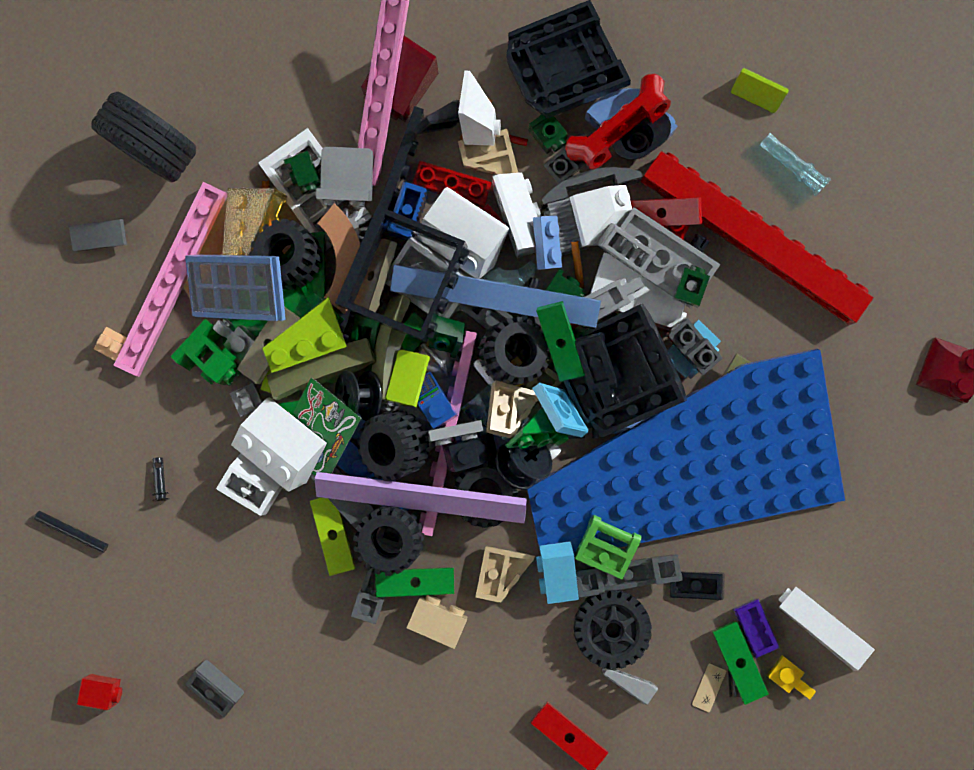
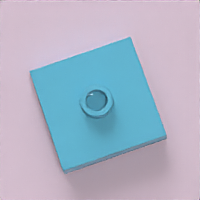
[532,383,588,437]

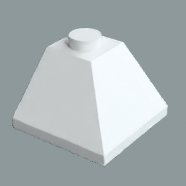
[458,71,501,146]
[570,185,632,247]

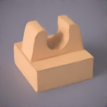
[94,327,127,361]

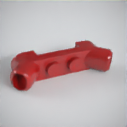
[566,74,671,169]

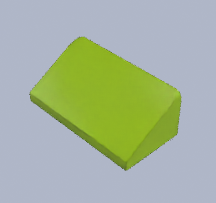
[731,68,789,113]
[386,350,430,407]

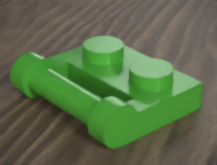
[574,515,641,579]

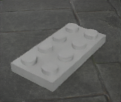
[604,207,720,308]

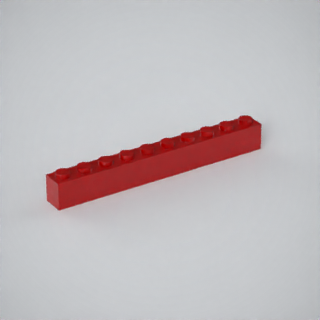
[641,151,874,325]

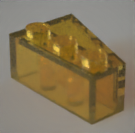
[222,188,288,270]

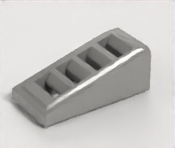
[597,223,656,275]
[602,667,658,705]

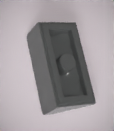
[185,660,244,717]

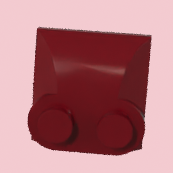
[916,337,974,404]

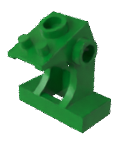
[170,319,242,386]

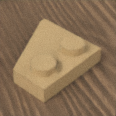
[458,129,518,175]
[486,381,538,438]
[475,546,535,603]

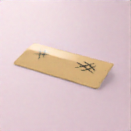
[692,663,726,712]

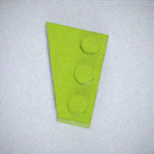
[262,297,347,373]

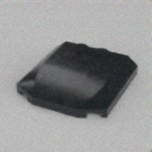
[506,0,631,119]
[561,304,687,437]

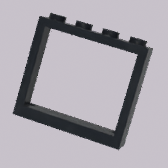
[335,206,469,343]

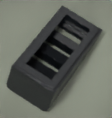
[413,100,460,134]

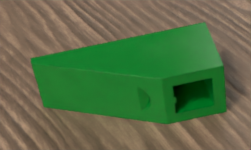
[506,407,569,449]

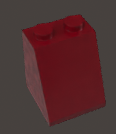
[361,36,439,122]

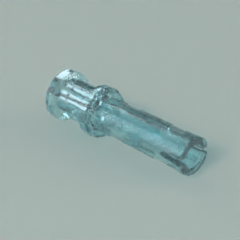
[759,133,831,196]

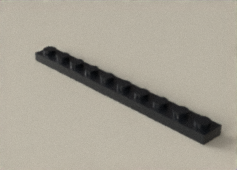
[339,106,424,344]

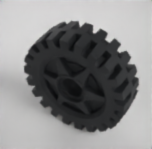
[574,590,652,669]

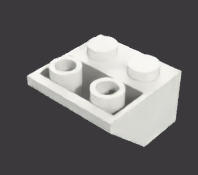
[216,453,283,516]

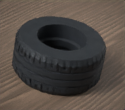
[91,91,196,183]

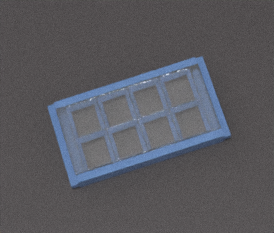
[185,255,286,321]

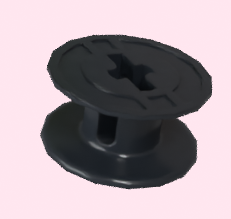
[334,370,382,421]
[495,442,553,490]

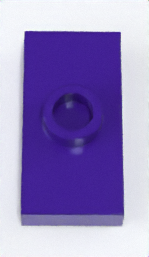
[733,598,780,658]

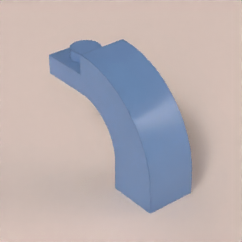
[585,88,678,140]

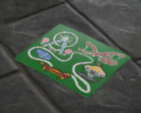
[292,378,361,476]

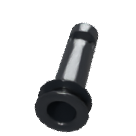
[152,457,169,501]

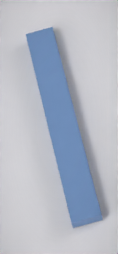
[390,264,601,328]

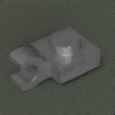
[212,319,256,361]

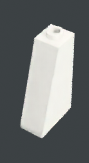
[590,252,687,331]
[779,587,875,671]

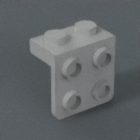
[316,147,373,206]

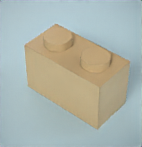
[407,595,468,649]

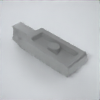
[583,277,644,327]

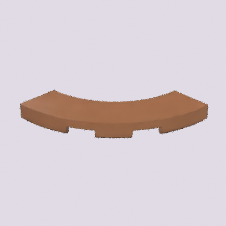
[317,203,360,314]

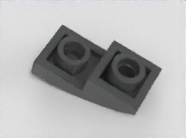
[544,133,586,184]
[69,219,127,251]
[665,317,723,375]

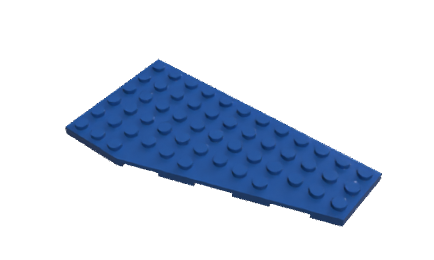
[527,349,845,555]

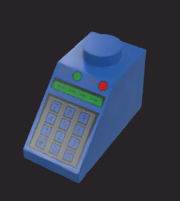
[418,372,458,429]

